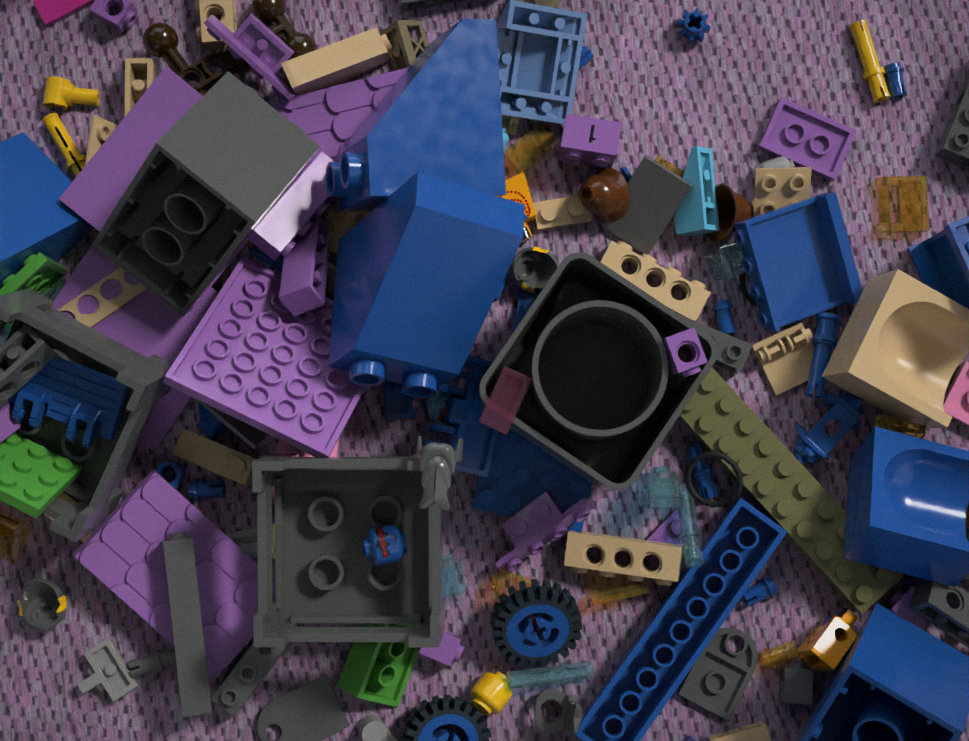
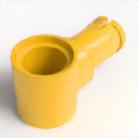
[43,76,100,110]

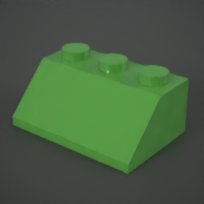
[337,623,420,707]

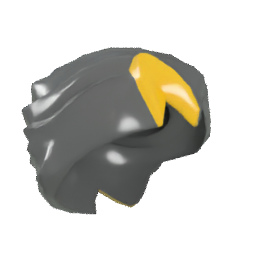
[509,246,559,294]
[17,576,67,632]

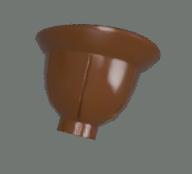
[579,167,630,223]
[706,183,753,243]

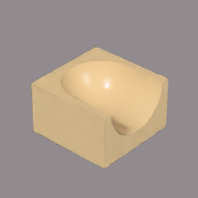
[821,269,969,429]

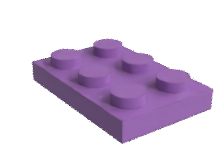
[757,97,857,182]

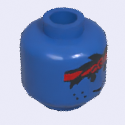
[362,525,407,566]

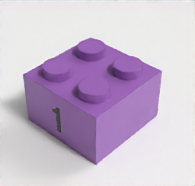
[558,114,622,170]

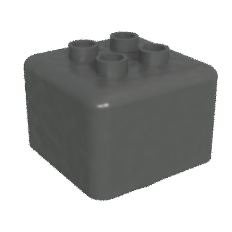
[479,252,718,491]

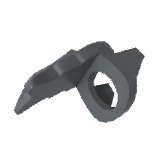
[416,435,463,510]
[534,687,583,733]

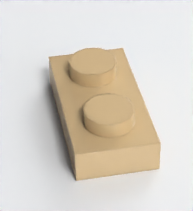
[533,195,592,231]

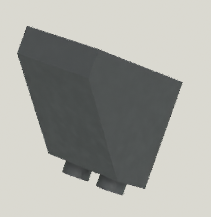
[92,71,320,317]

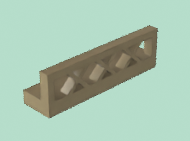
[381,20,428,71]

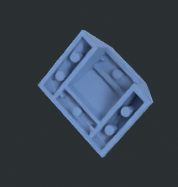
[496,0,588,124]

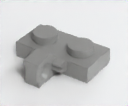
[77,637,139,702]

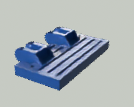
[423,355,500,477]
[8,356,129,448]

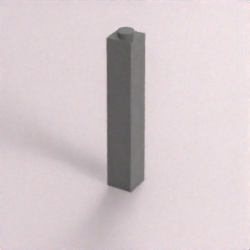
[163,532,212,717]

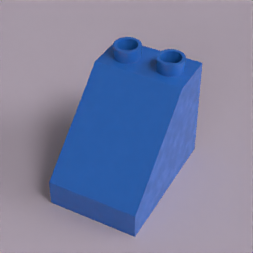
[326,18,506,212]
[0,132,95,289]
[328,172,525,398]
[796,603,969,741]

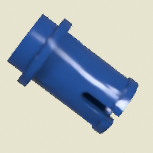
[883,62,907,99]
[711,299,736,334]
[189,478,225,501]
[743,577,779,607]

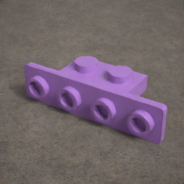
[204,13,296,101]
[494,492,595,572]

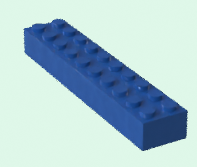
[573,498,787,741]

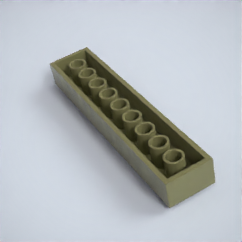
[677,367,904,614]

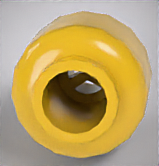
[470,671,513,716]

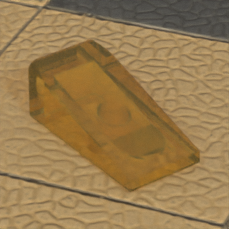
[504,121,561,174]

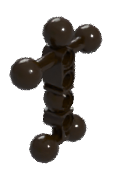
[143,0,317,96]

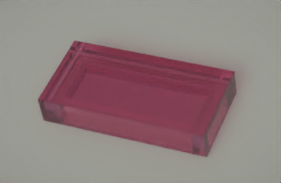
[479,366,532,435]

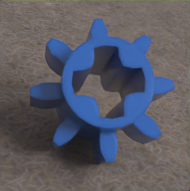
[676,8,711,45]

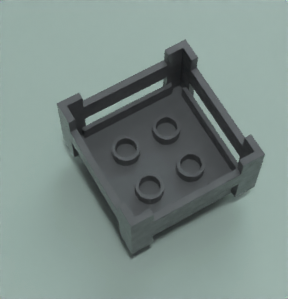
[0,288,173,542]
[252,453,445,647]

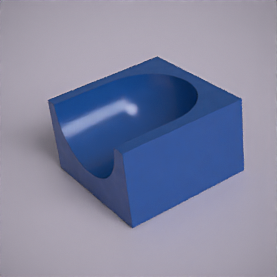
[843,427,969,587]

